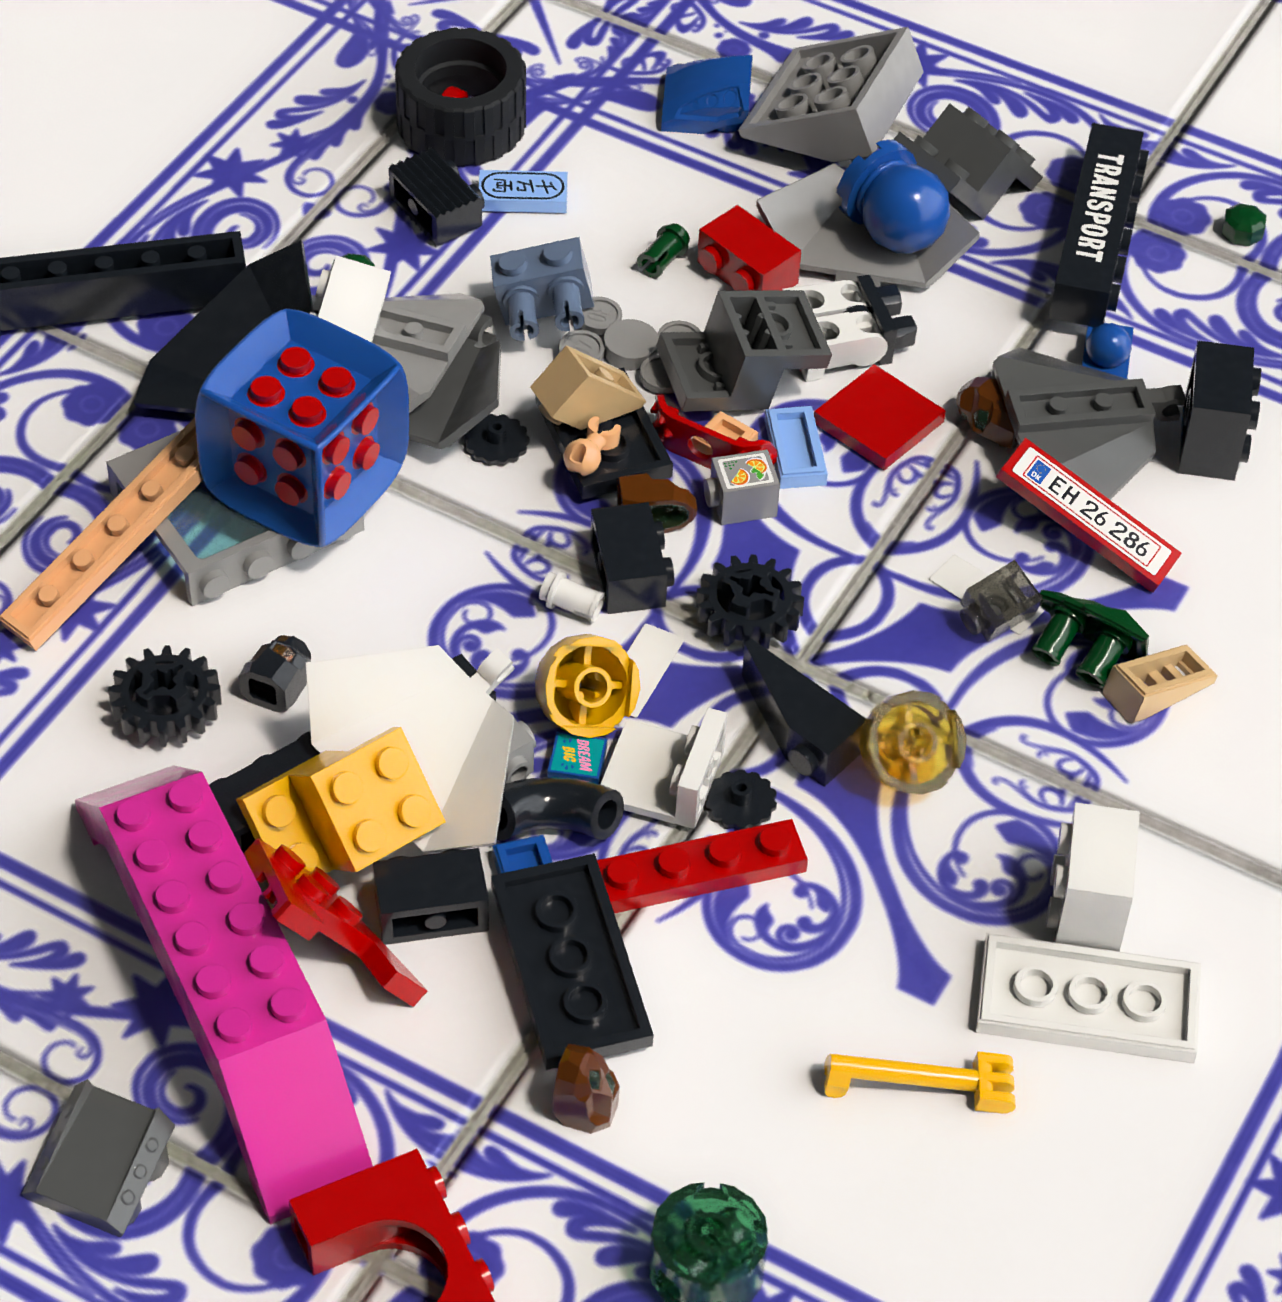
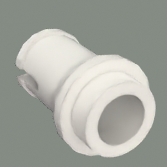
[539,571,605,622]

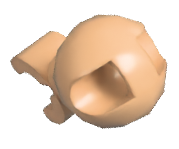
[563,416,621,476]

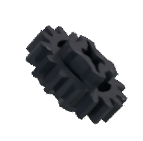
[696,554,804,650]
[108,645,222,747]

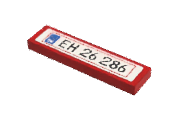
[996,437,1182,593]

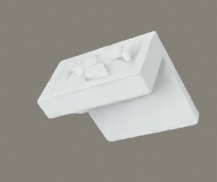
[600,707,727,829]

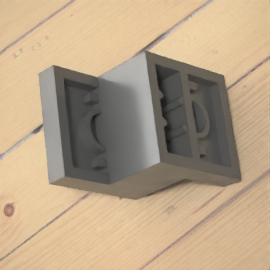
[893,103,1043,220]
[656,290,832,412]

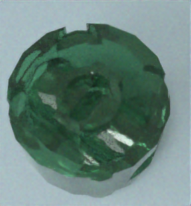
[649,1182,768,1302]

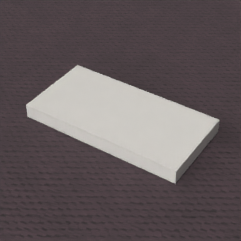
[976,933,1201,1064]

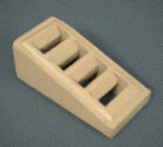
[1103,645,1218,723]

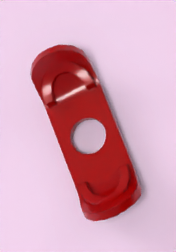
[650,394,777,469]

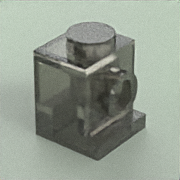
[960,560,1043,642]

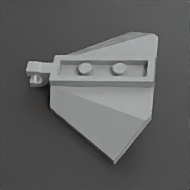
[756,163,980,288]
[311,293,484,413]

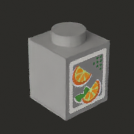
[704,449,780,525]

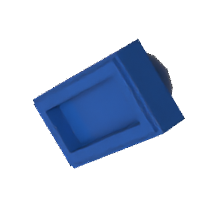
[1082,323,1134,379]

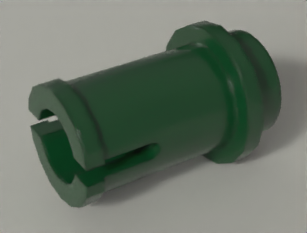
[637,223,690,278]

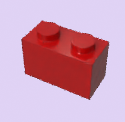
[697,205,802,291]

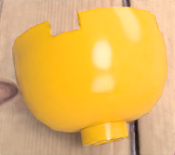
[534,634,640,738]

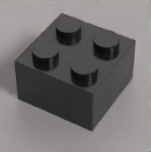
[1178,340,1261,481]

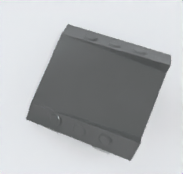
[22,1079,175,1237]

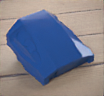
[661,55,753,134]

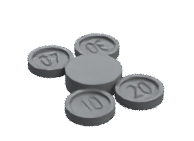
[558,296,701,394]

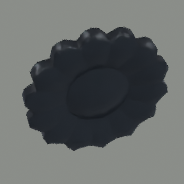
[464,414,530,466]
[706,769,777,830]

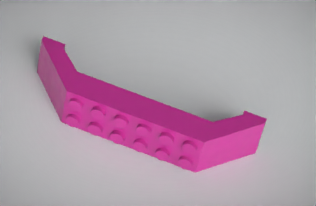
[75,765,373,1225]

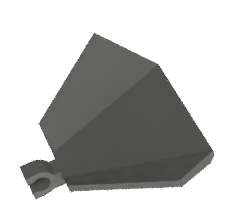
[409,314,501,449]
[992,347,1186,500]

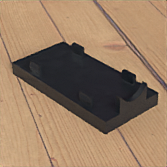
[491,853,654,1070]

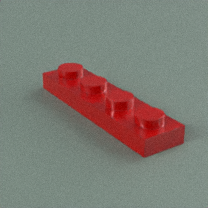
[597,819,808,914]

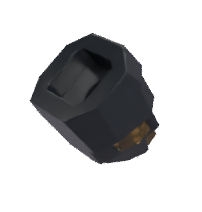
[239,635,311,711]

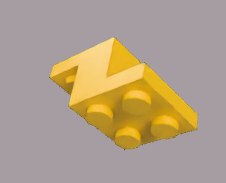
[236,727,446,873]

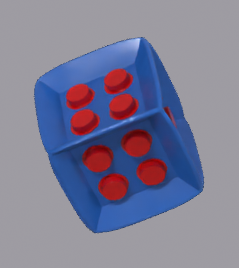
[195,309,409,547]

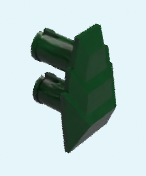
[1031,590,1149,688]

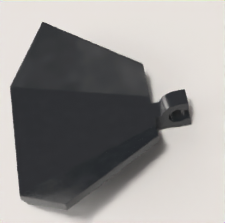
[133,240,314,414]

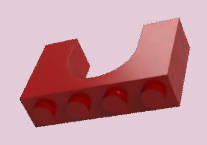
[289,1149,495,1302]

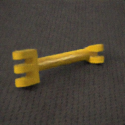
[824,1051,1016,1114]

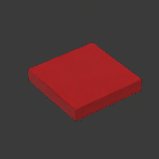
[814,364,946,470]

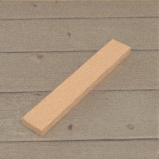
[0,418,203,651]

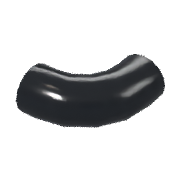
[496,777,624,841]

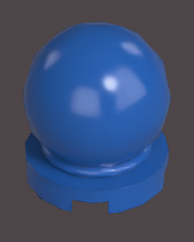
[836,139,950,254]

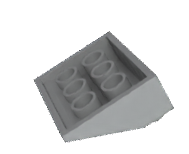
[738,27,924,162]

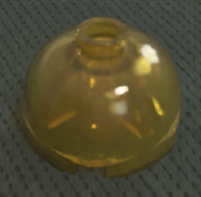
[859,690,967,794]

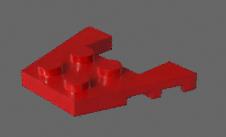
[243,838,428,1007]

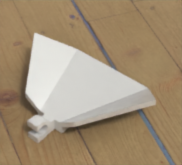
[306,645,515,853]

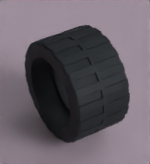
[395,28,526,166]

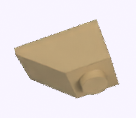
[530,345,646,430]

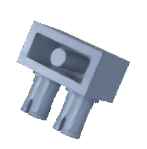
[490,237,594,341]

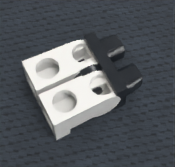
[782,274,917,382]

